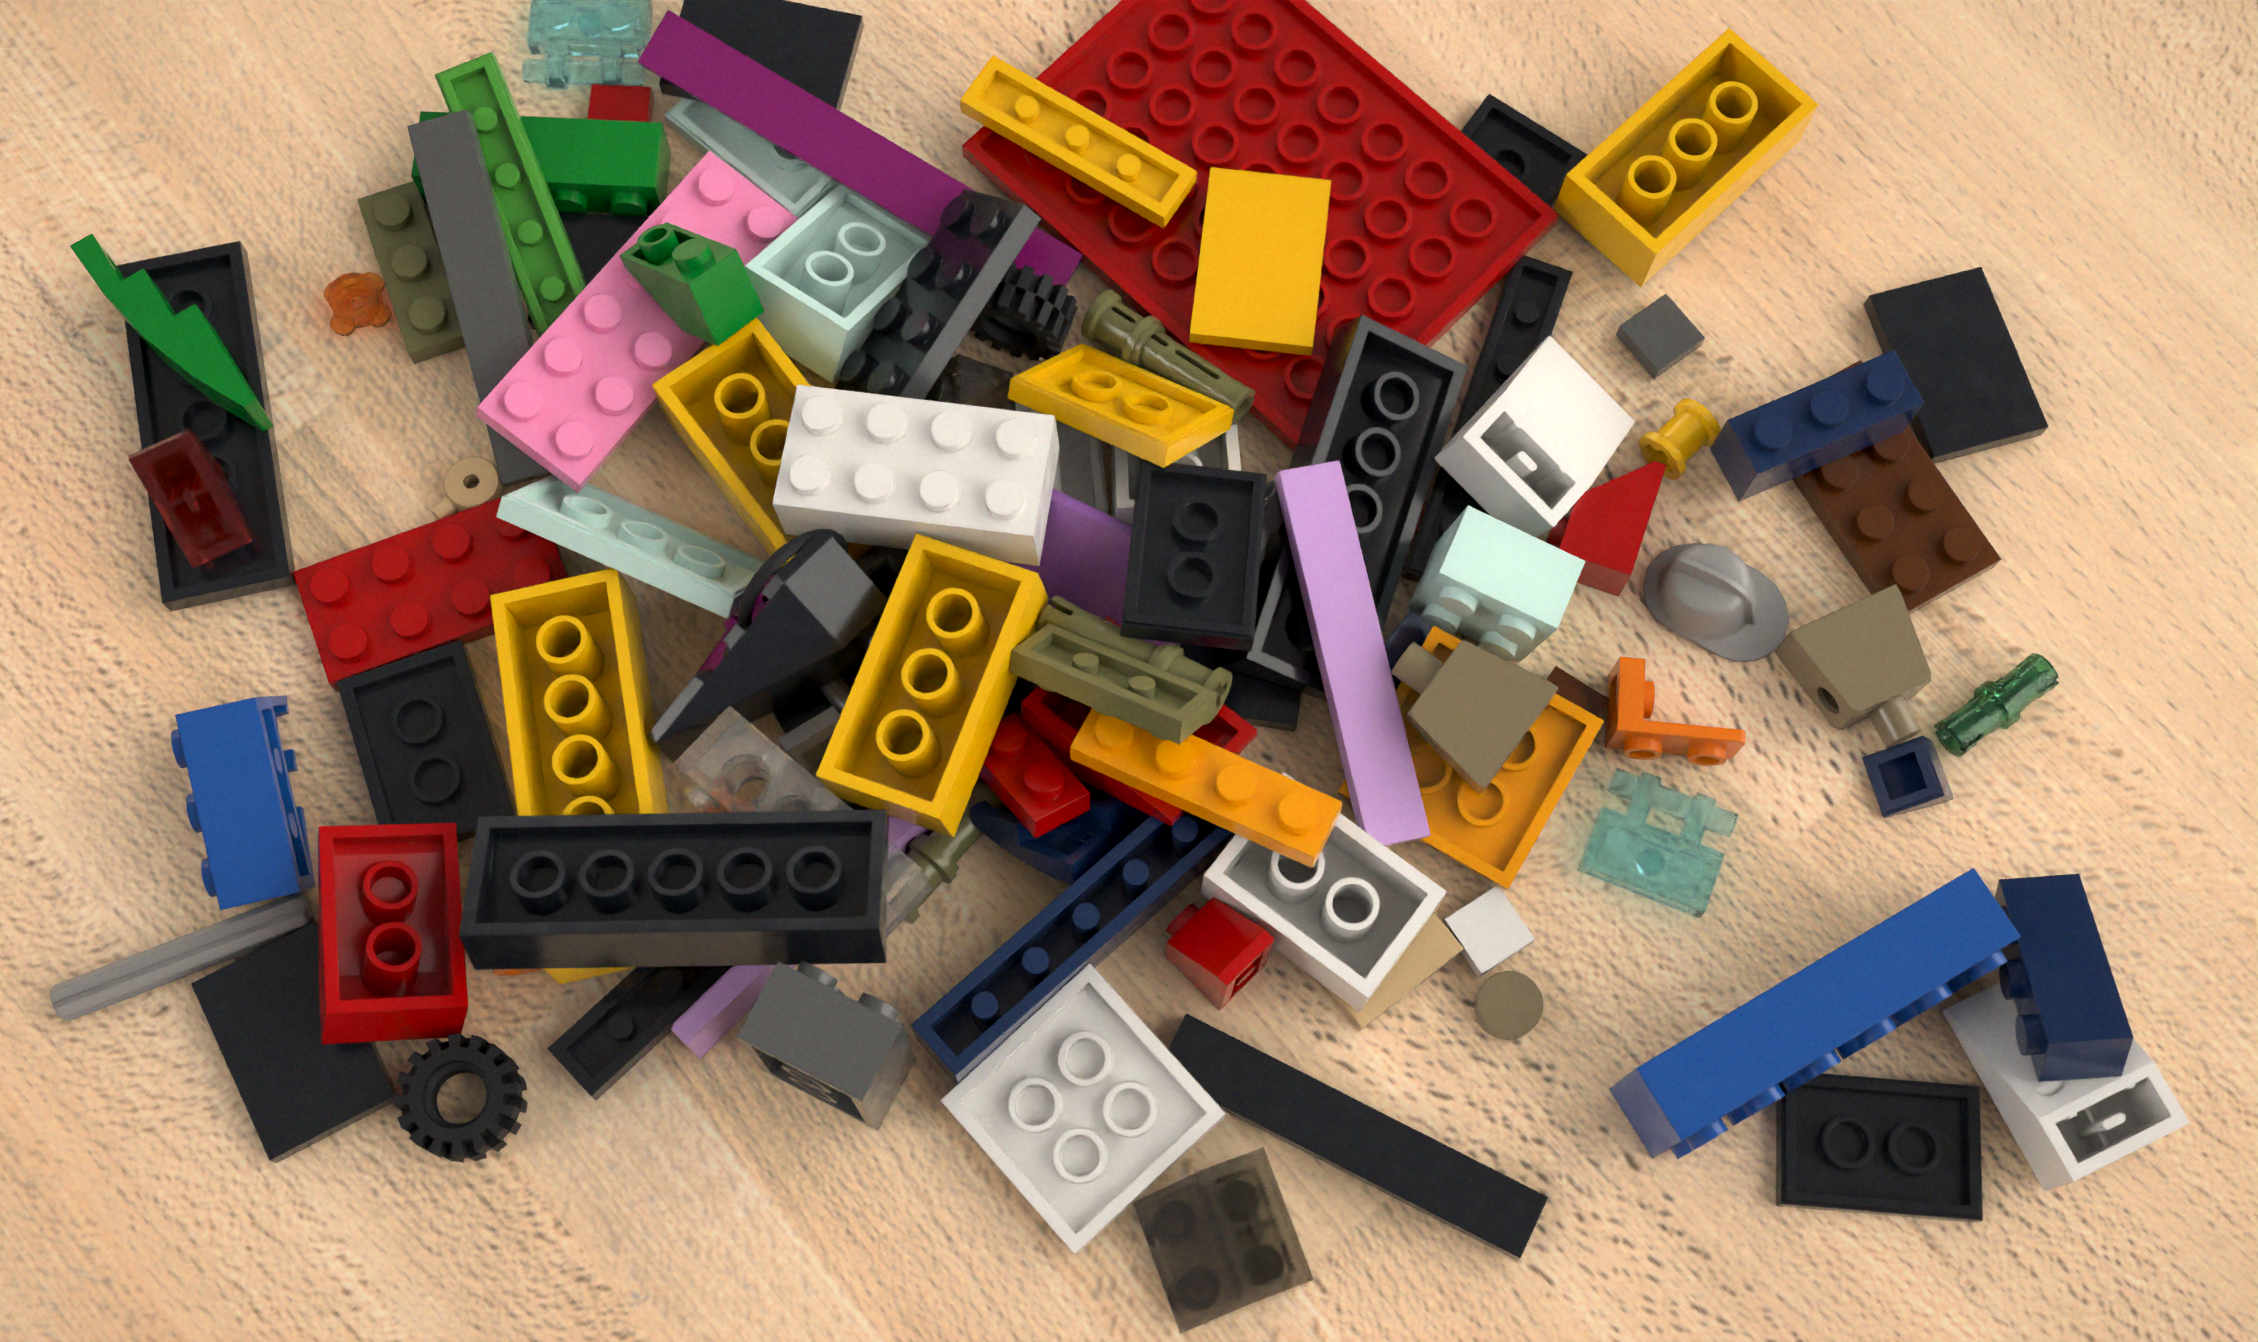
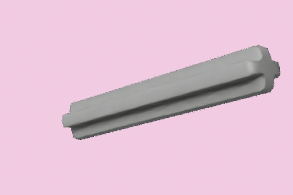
[50,893,314,1021]

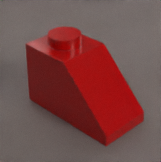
[1545,461,1667,597]
[1164,897,1275,1011]

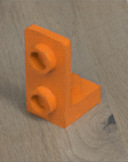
[1605,656,1746,766]

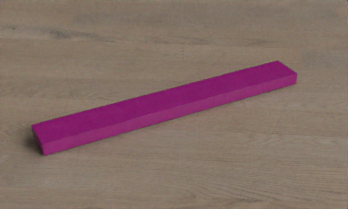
[637,10,1083,287]

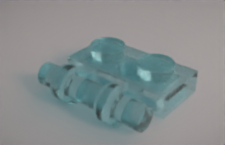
[522,0,653,90]
[1577,767,1738,918]

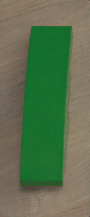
[70,234,274,432]

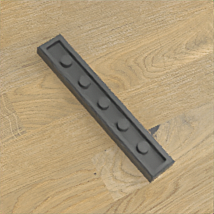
[407,110,552,486]

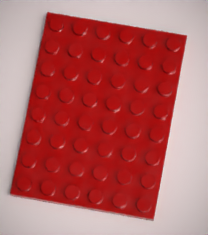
[962,0,1559,452]

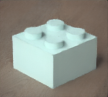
[1407,505,1585,662]

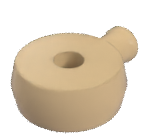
[430,456,504,520]

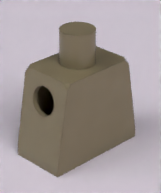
[1775,584,1931,748]
[1391,640,1559,795]

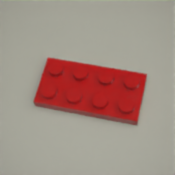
[293,497,569,691]

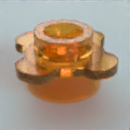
[324,272,392,336]

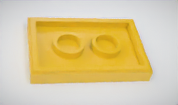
[1189,167,1331,356]
[1008,343,1234,468]

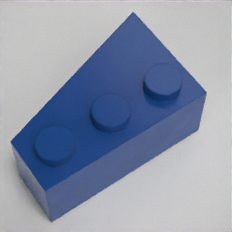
[171,695,315,910]

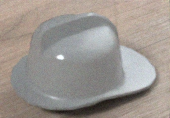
[1643,543,1789,662]

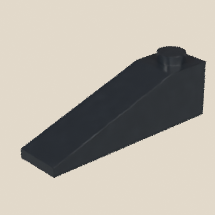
[647,528,888,763]

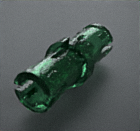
[1934,653,2059,757]

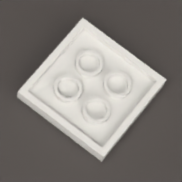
[940,963,1227,1254]

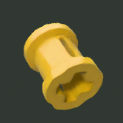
[1638,398,1721,480]

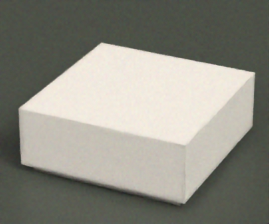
[1443,885,1535,978]

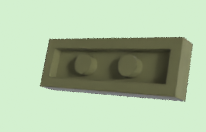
[357,181,465,364]
[1010,623,1217,744]

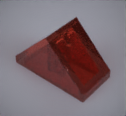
[128,428,253,568]

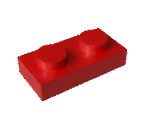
[979,712,1090,838]

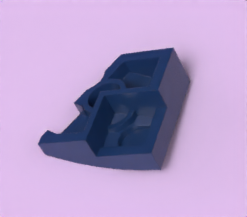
[970,779,1150,885]

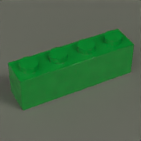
[411,111,671,216]

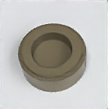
[1474,971,1543,1040]

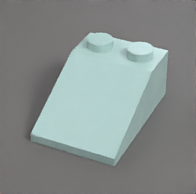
[744,184,932,383]

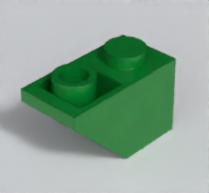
[619,222,764,346]

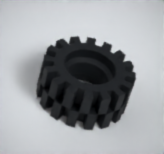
[969,262,1078,361]
[394,1033,528,1162]

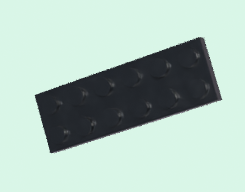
[117,241,297,611]

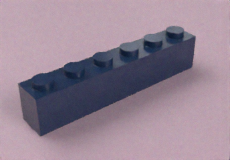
[911,811,1235,1085]

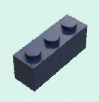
[1710,350,1924,502]
[1995,874,2134,1082]

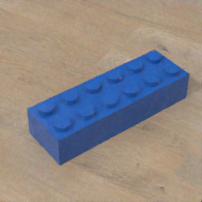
[1609,868,2021,1160]

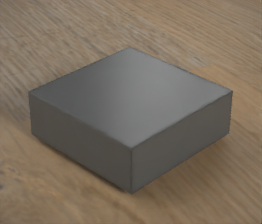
[1616,294,1705,379]

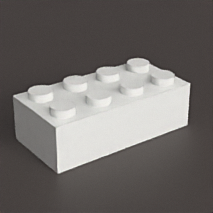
[772,385,1060,566]

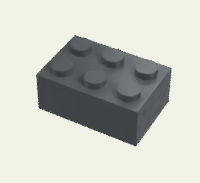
[736,961,916,1130]

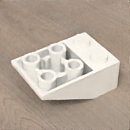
[1434,335,1635,537]
[1942,982,2190,1191]

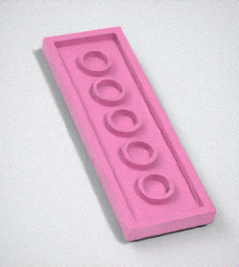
[476,150,798,493]

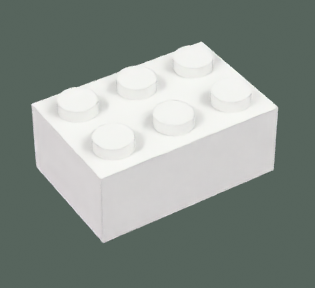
[1200,772,1447,1012]

